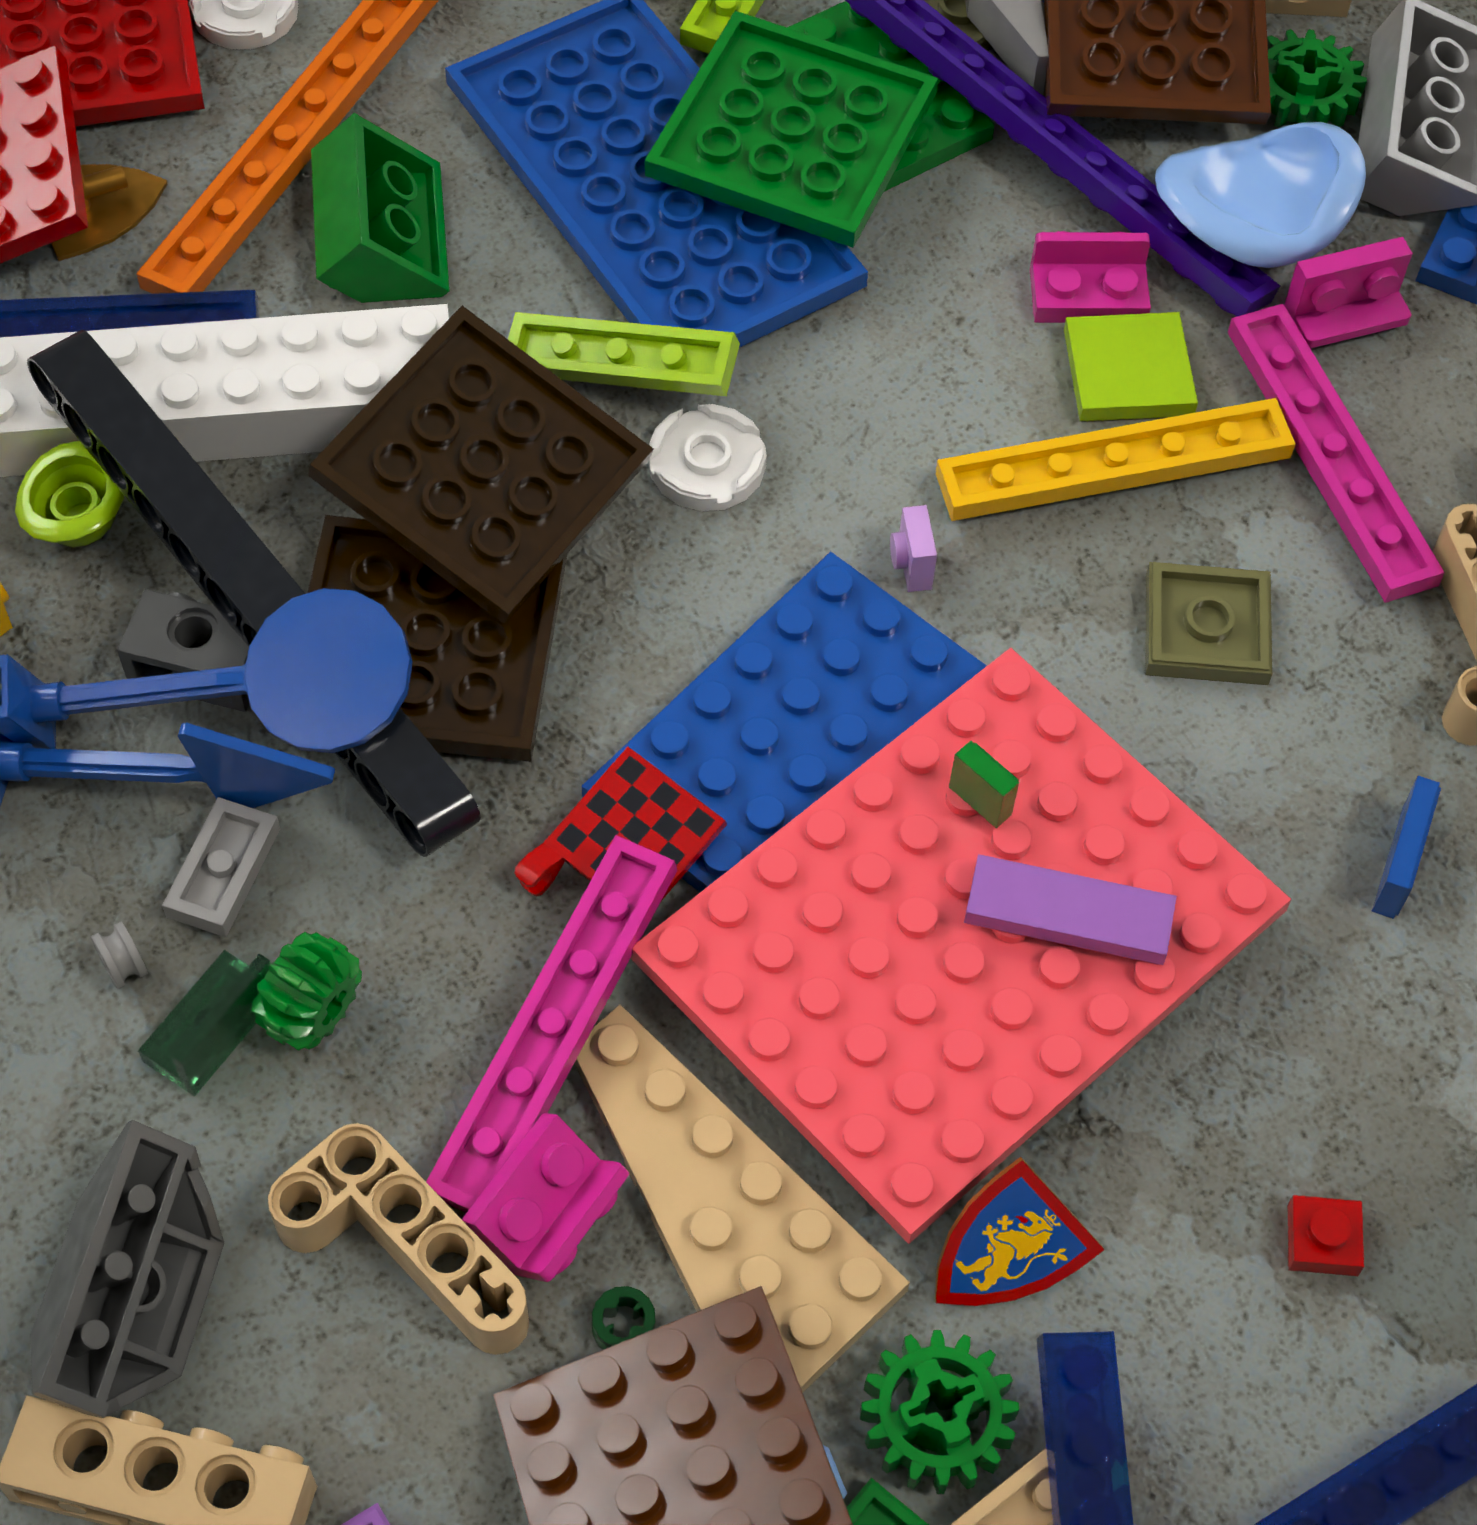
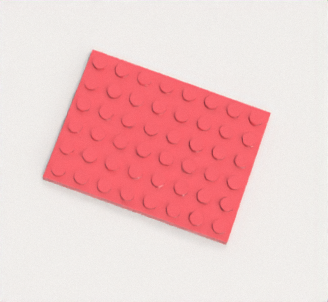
[631,647,1291,1244]

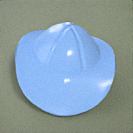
[1155,122,1366,268]

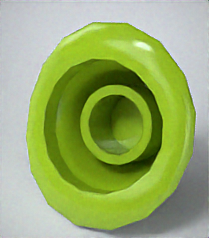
[15,441,124,548]

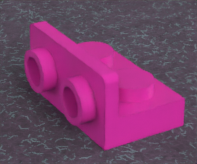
[1030,231,1151,323]
[1284,237,1413,349]
[462,1113,629,1282]

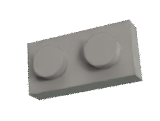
[162,797,280,937]

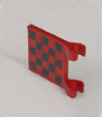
[514,746,727,901]

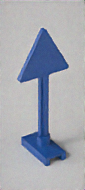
[0,689,335,808]

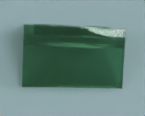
[138,950,271,1096]

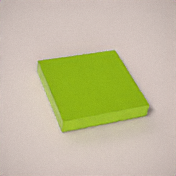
[1064,312,1198,421]

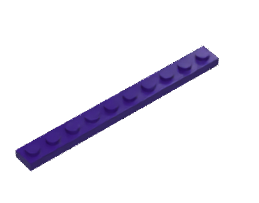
[845,0,1281,317]

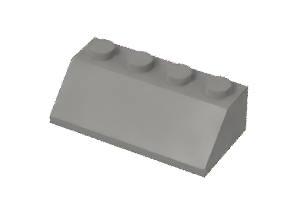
[1358,0,1477,216]

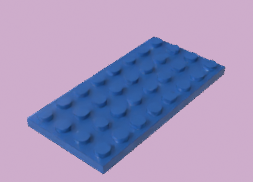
[445,0,868,348]

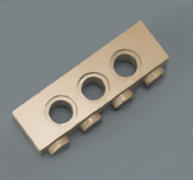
[0,1395,317,1525]

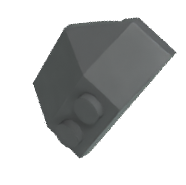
[30,1120,224,1418]

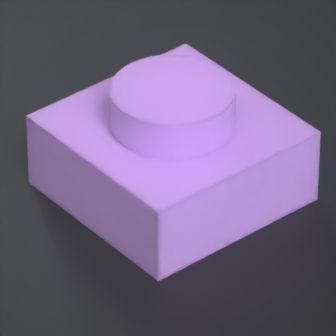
[890,505,937,592]

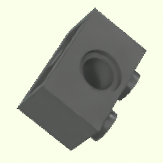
[117,589,250,712]

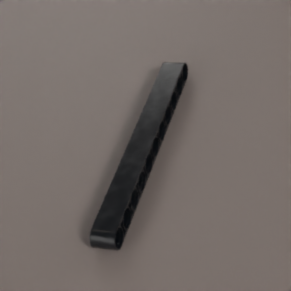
[27,329,481,857]

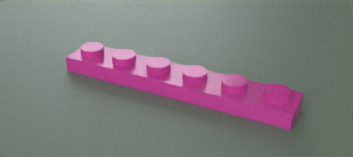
[1227,303,1445,603]
[426,835,677,1213]

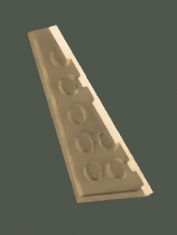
[574,1005,910,1392]

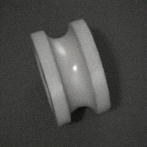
[91,921,148,990]

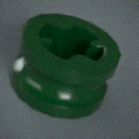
[591,1286,656,1350]

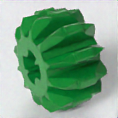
[252,932,362,1050]

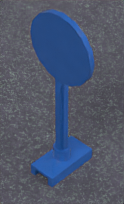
[0,588,413,753]

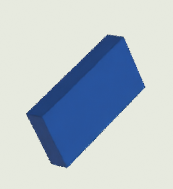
[1372,776,1441,919]

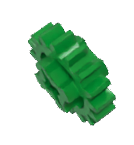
[1267,29,1367,128]
[860,1330,1019,1494]

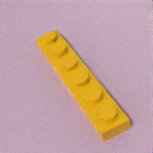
[935,398,1295,521]

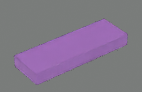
[964,854,1177,965]

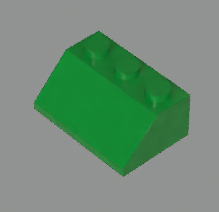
[311,113,450,303]

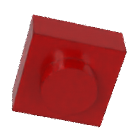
[1287,1195,1364,1277]

